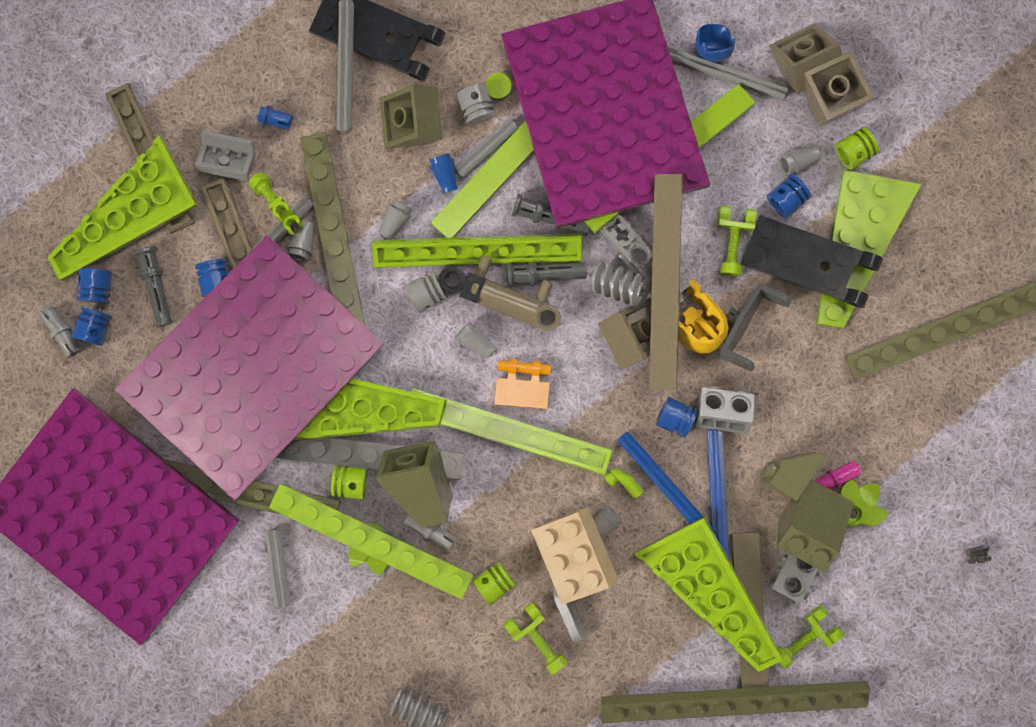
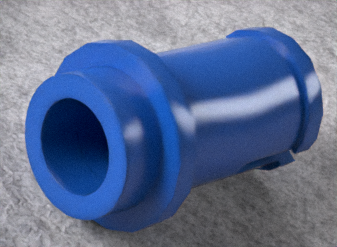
[258,105,293,130]

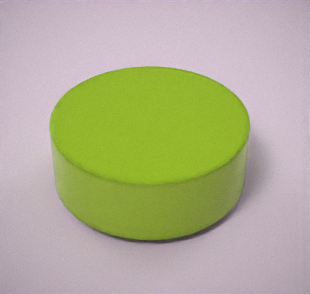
[486,73,512,100]

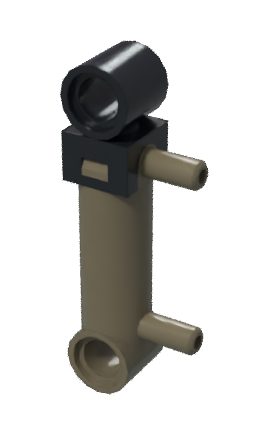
[439,255,561,331]

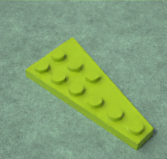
[48,135,198,281]
[816,170,921,329]
[293,378,446,441]
[634,516,783,672]

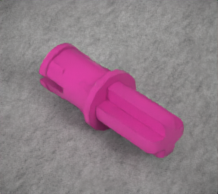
[814,461,861,490]

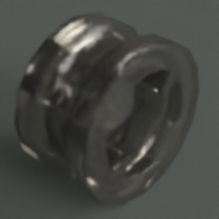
[965,546,992,564]

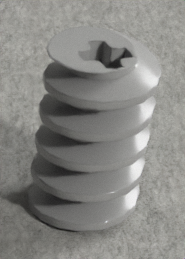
[592,260,651,308]
[389,684,450,727]

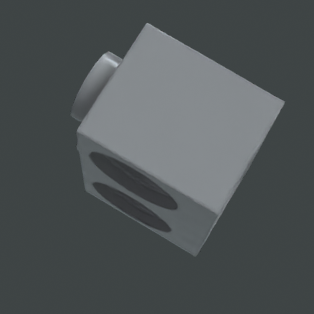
[695,386,755,434]
[768,551,822,604]

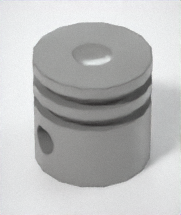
[457,84,496,126]
[405,271,448,313]

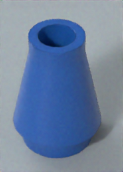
[429,153,458,194]

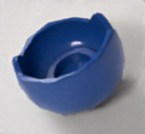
[695,24,735,62]

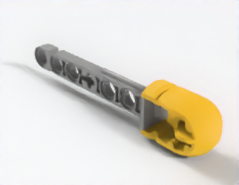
[600,214,729,354]

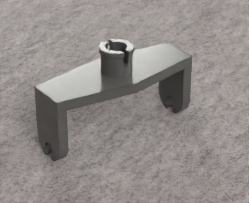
[720,283,791,371]

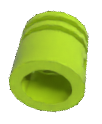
[835,127,879,170]
[331,465,368,500]
[472,561,517,605]

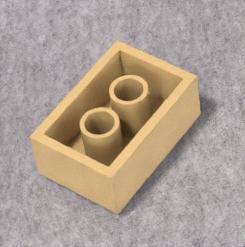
[531,506,618,605]

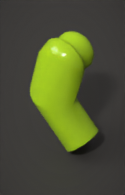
[604,468,643,498]

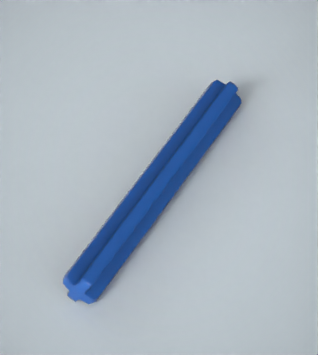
[707,429,729,558]
[618,432,713,530]

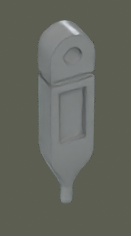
[553,584,586,643]

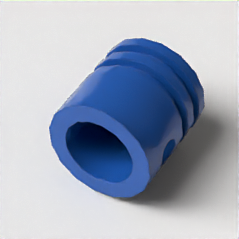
[766,174,811,219]
[195,259,229,297]
[76,268,112,304]
[71,306,112,346]
[656,397,698,438]

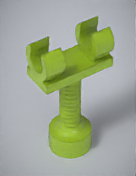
[249,172,303,235]
[717,205,757,277]
[504,602,568,675]
[778,604,844,670]

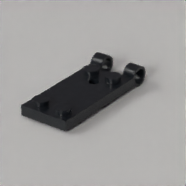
[309,0,446,82]
[741,215,883,308]

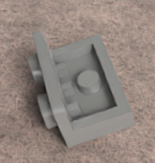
[195,131,255,181]

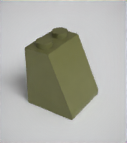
[376,441,453,528]
[777,479,854,573]

